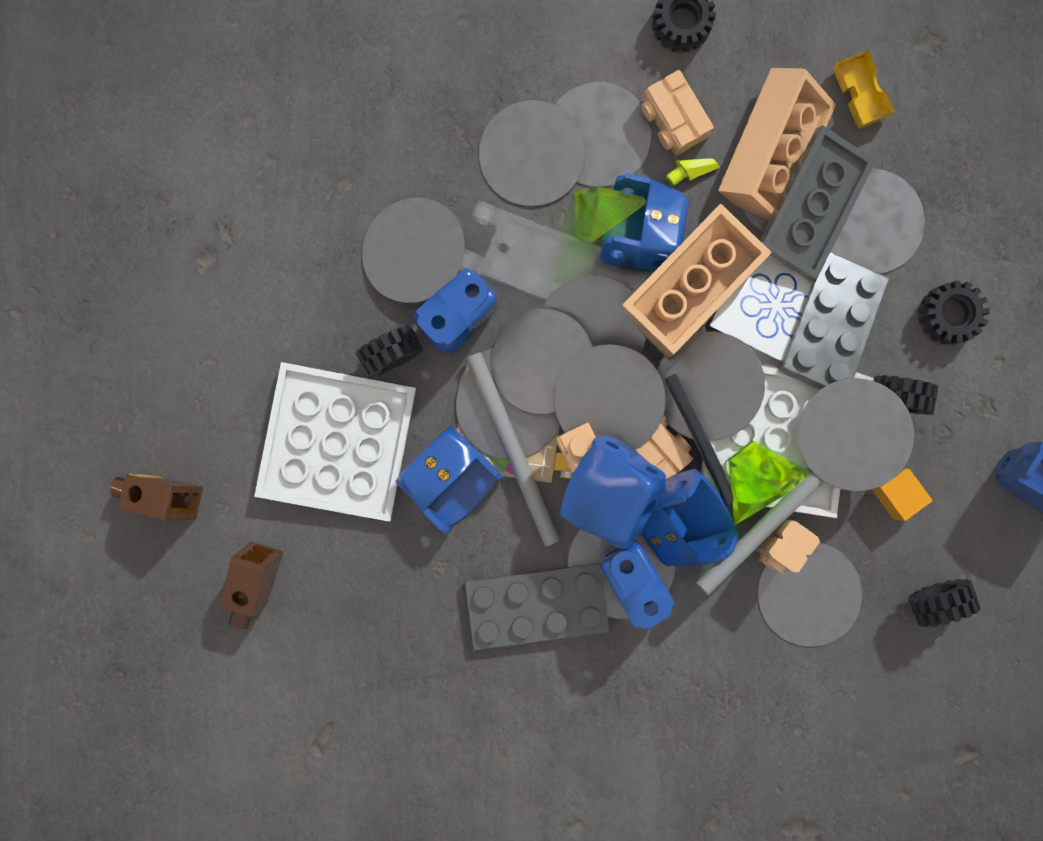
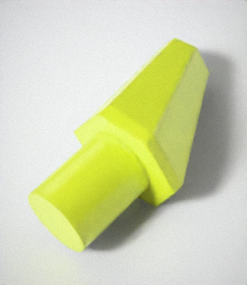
[666,158,720,187]

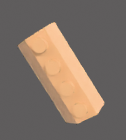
[718,68,836,220]
[622,204,772,358]

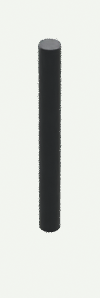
[665,373,738,506]

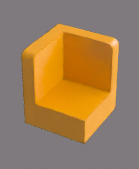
[871,468,933,521]

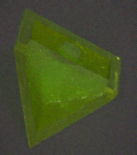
[575,187,647,242]
[728,440,808,525]

